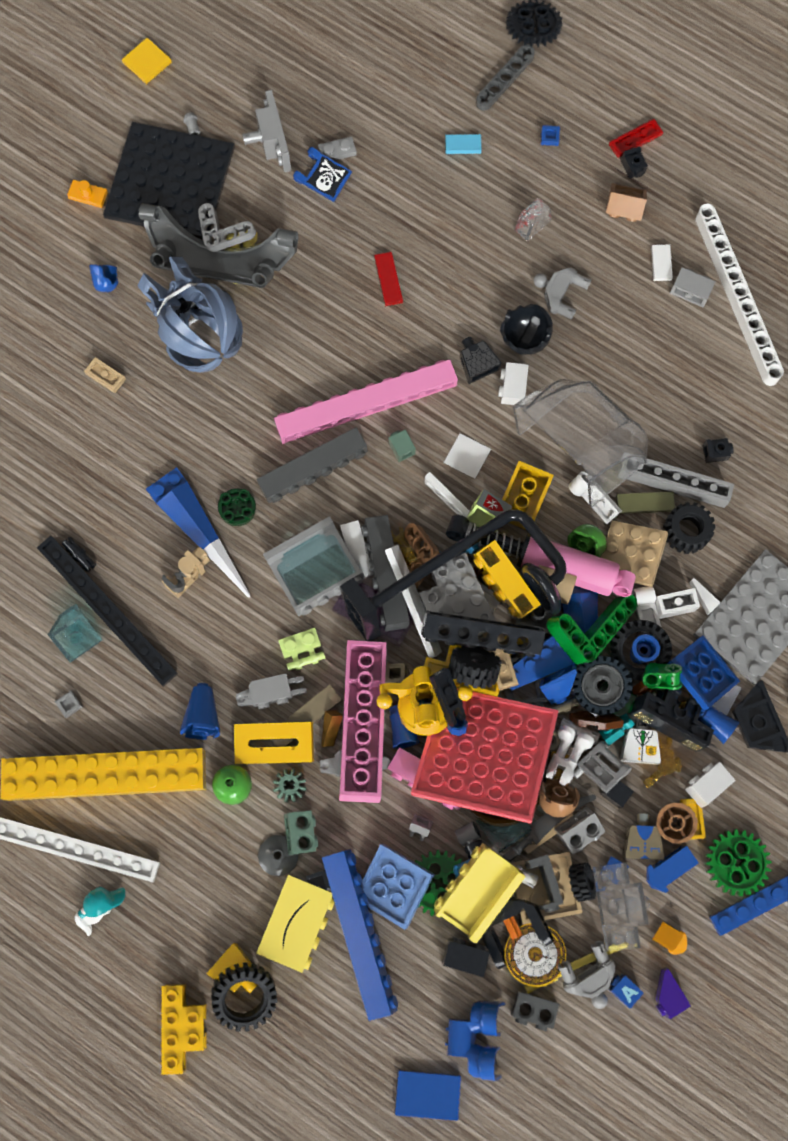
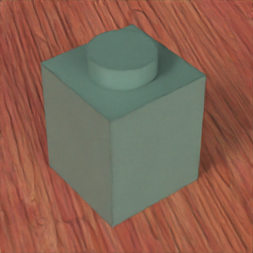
[389,429,416,462]

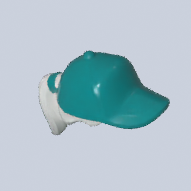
[75,886,126,936]

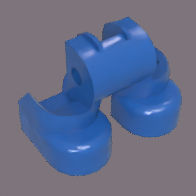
[445,1000,505,1081]

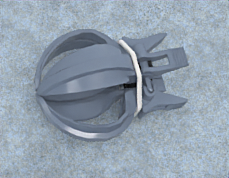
[137,256,243,372]

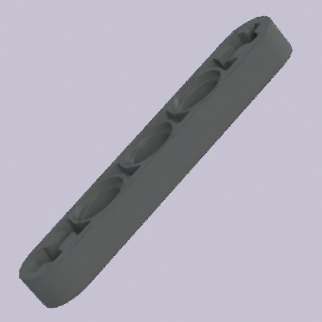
[476,44,535,111]

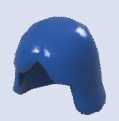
[89,264,118,292]

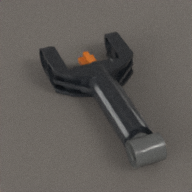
[455,821,554,969]

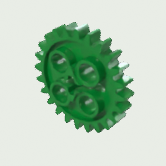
[704,829,772,896]
[415,850,462,916]

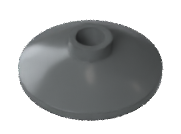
[258,835,298,876]

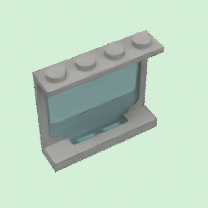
[263,516,365,616]

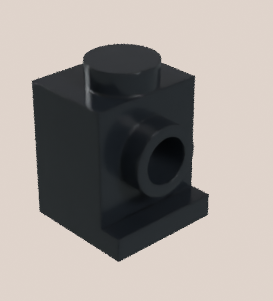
[621,146,648,179]
[702,438,734,463]

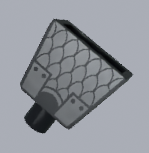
[460,337,501,384]

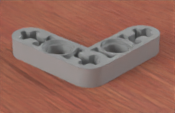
[198,203,256,252]

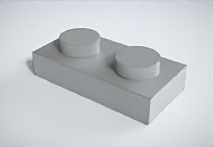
[318,136,357,161]

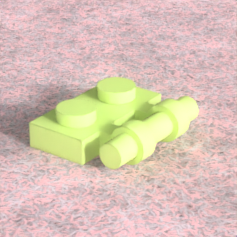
[278,628,325,671]

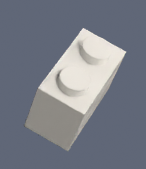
[498,362,529,406]
[655,588,700,619]
[685,762,736,808]

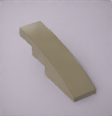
[270,684,342,747]

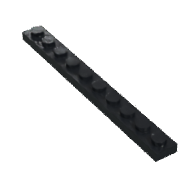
[37,536,178,687]

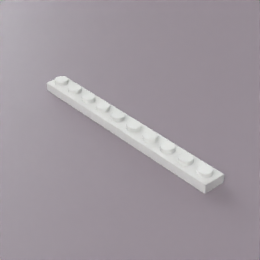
[0,817,160,882]

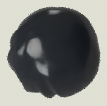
[500,304,553,355]

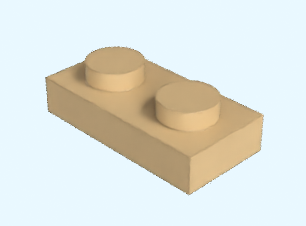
[84,357,126,393]

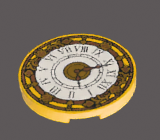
[504,923,567,987]

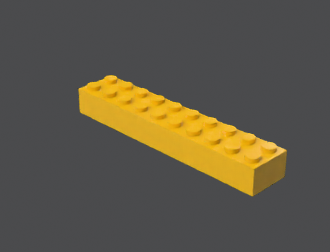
[1,748,206,801]

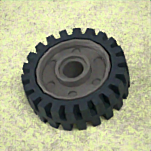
[573,656,632,715]

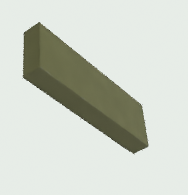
[616,492,675,514]

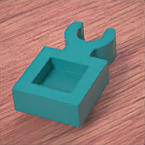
[598,713,635,746]

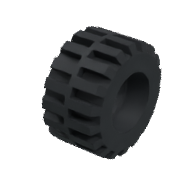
[663,502,715,554]

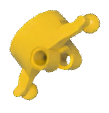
[376,666,473,736]

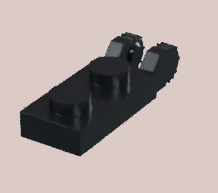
[429,668,466,727]

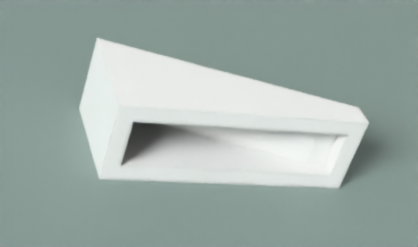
[689,578,721,616]

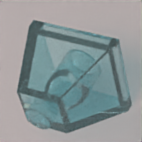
[48,604,102,663]

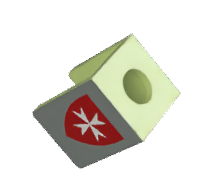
[466,489,512,532]

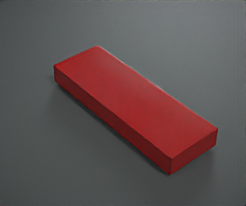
[609,119,663,158]
[374,252,403,306]

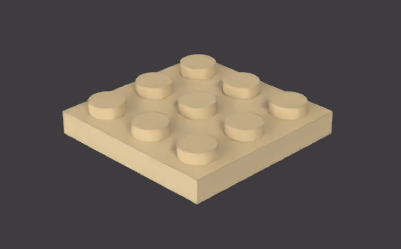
[601,520,668,587]
[512,852,582,925]

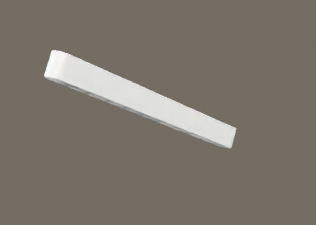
[696,204,784,386]

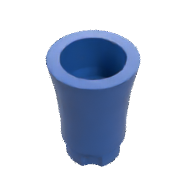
[630,634,660,664]
[389,705,420,749]
[698,706,740,744]

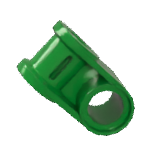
[643,663,682,690]

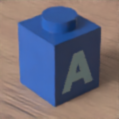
[608,974,644,1009]

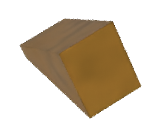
[321,710,343,747]

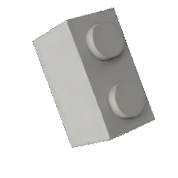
[670,267,716,307]

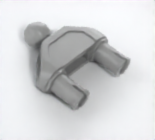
[533,268,592,320]
[558,941,615,1009]

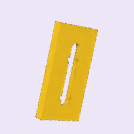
[234,722,314,764]

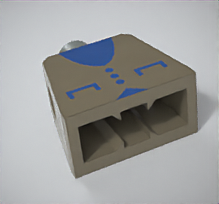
[622,814,664,860]

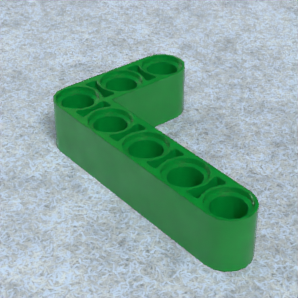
[547,594,638,664]

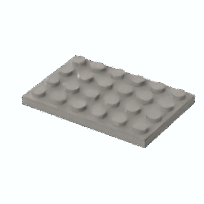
[693,549,788,685]

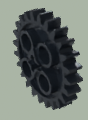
[506,0,563,47]

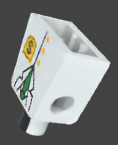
[620,718,661,765]

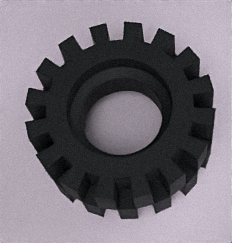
[569,862,597,902]

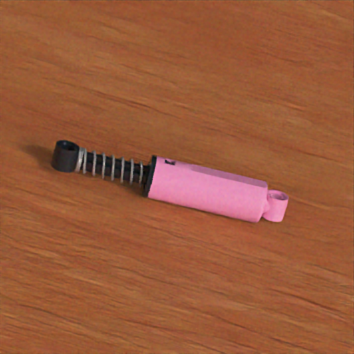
[446,515,636,597]

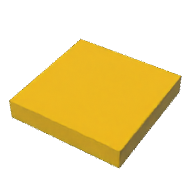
[122,38,172,84]

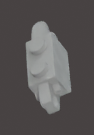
[236,673,307,710]

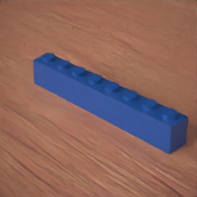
[322,849,398,1021]

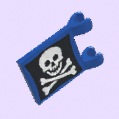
[293,147,352,202]

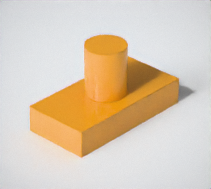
[67,180,108,208]

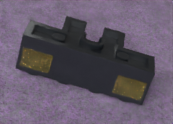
[630,689,714,752]

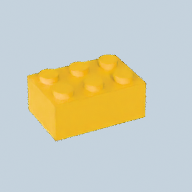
[502,461,554,530]

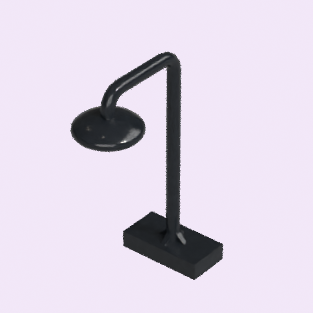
[340,509,567,642]

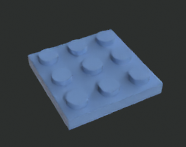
[361,844,435,930]

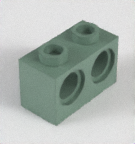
[284,810,318,855]

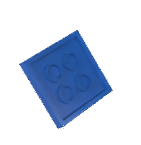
[667,635,740,711]

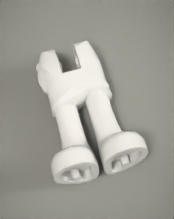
[545,725,594,786]

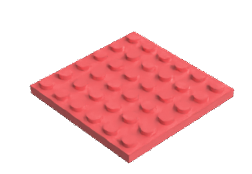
[411,688,558,824]

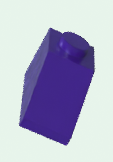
[655,968,691,1019]

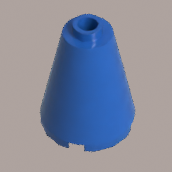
[180,683,220,740]

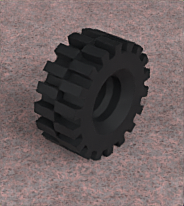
[449,645,502,688]

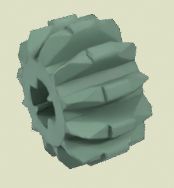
[273,768,307,803]

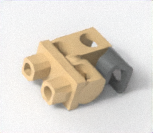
[162,546,210,598]

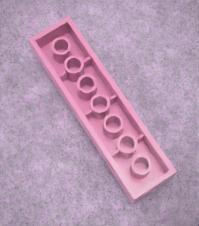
[339,640,387,803]

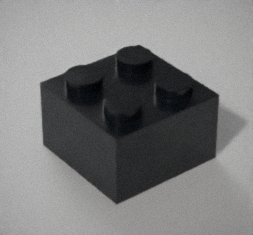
[442,937,490,978]

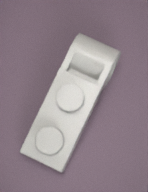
[568,471,622,524]
[632,586,661,638]

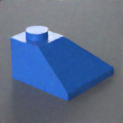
[540,664,577,704]

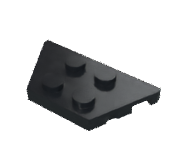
[732,680,788,753]

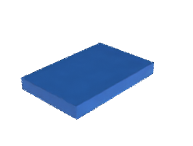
[395,1070,461,1121]

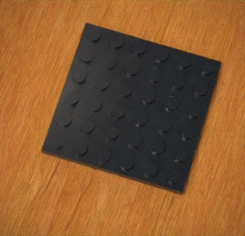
[103,122,235,239]

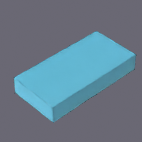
[445,134,481,154]

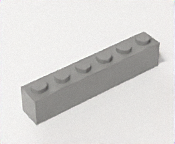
[615,452,734,508]

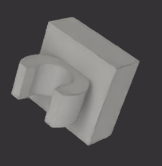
[409,814,433,841]

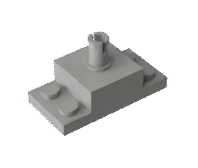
[242,90,291,173]

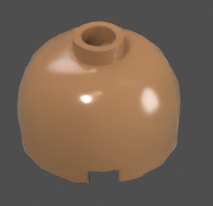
[539,778,580,817]
[656,803,698,844]

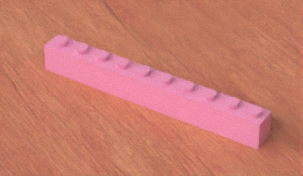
[274,360,458,444]

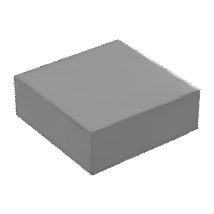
[55,691,83,718]

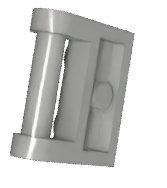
[577,741,632,794]

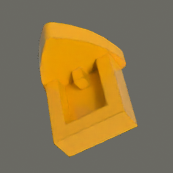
[652,922,687,955]

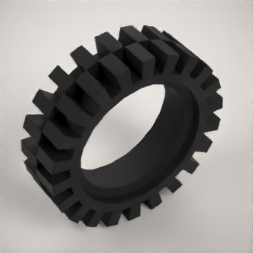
[610,620,672,681]
[211,963,277,1032]

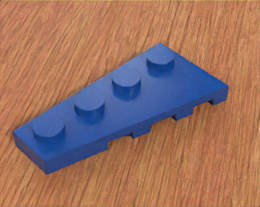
[510,635,575,690]

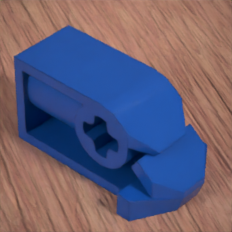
[646,846,699,893]

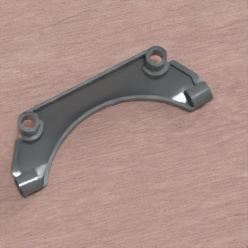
[139,203,299,288]

